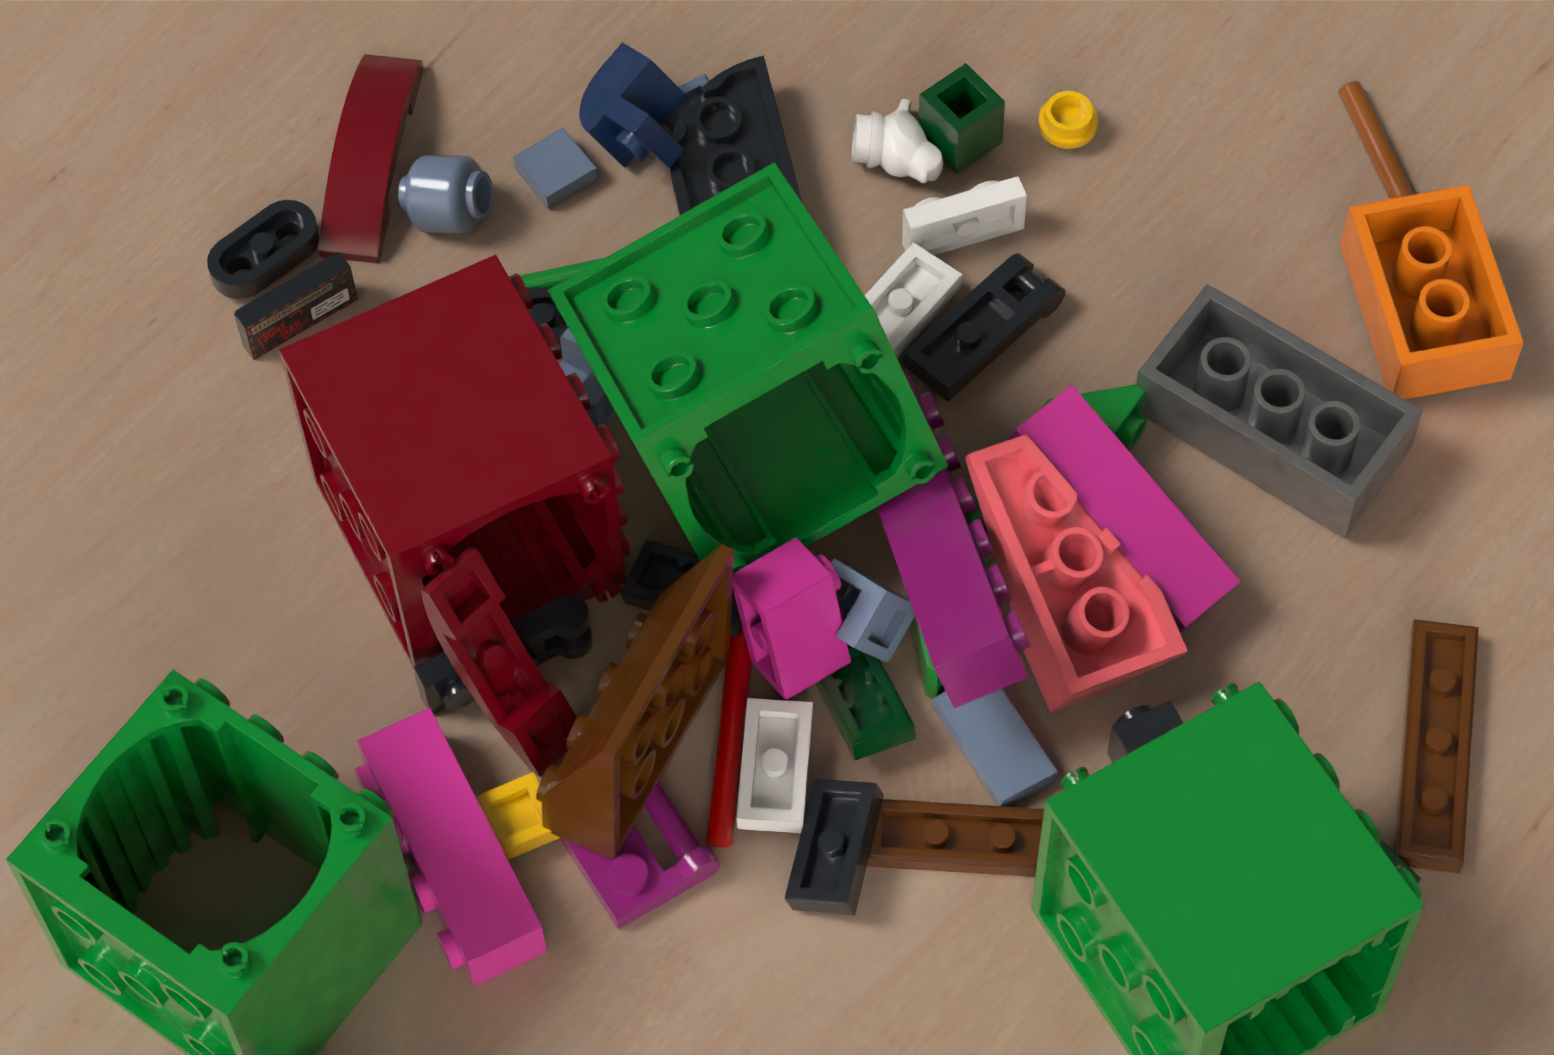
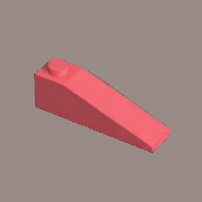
[965,434,1188,713]

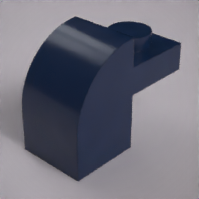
[579,42,686,168]

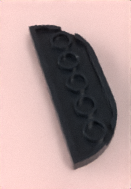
[670,55,803,216]

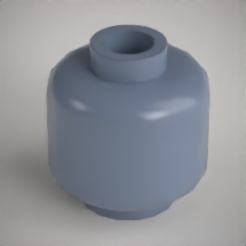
[398,155,493,234]

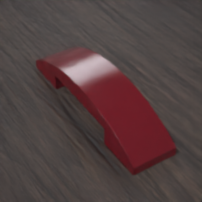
[318,54,423,264]
[421,546,577,777]

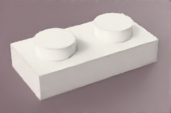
[902,176,1027,255]
[864,242,962,358]
[737,698,813,833]

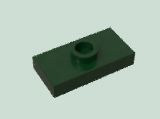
[816,644,916,761]

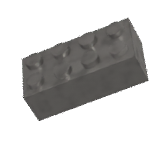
[1136,284,1423,538]

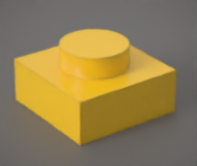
[476,771,561,860]

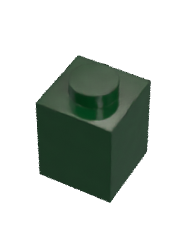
[918,63,1005,174]

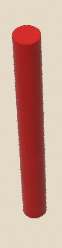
[706,629,752,848]

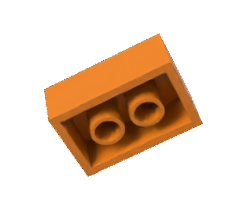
[1340,185,1524,400]

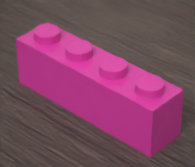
[1006,385,1241,633]
[354,707,547,987]

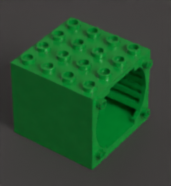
[547,162,948,573]
[6,669,421,1055]
[1031,681,1424,1055]

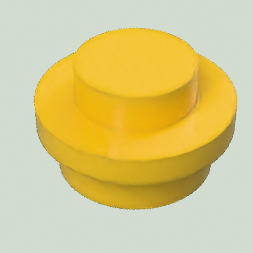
[1038,91,1098,149]

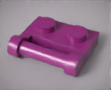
[560,773,720,929]

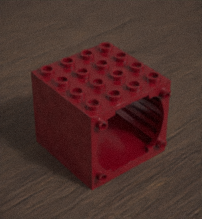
[279,254,631,669]

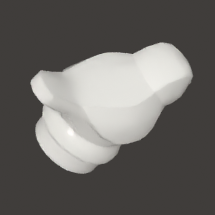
[851,99,943,184]

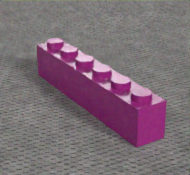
[877,372,1031,708]

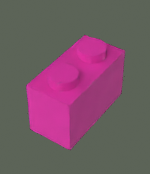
[733,538,851,700]

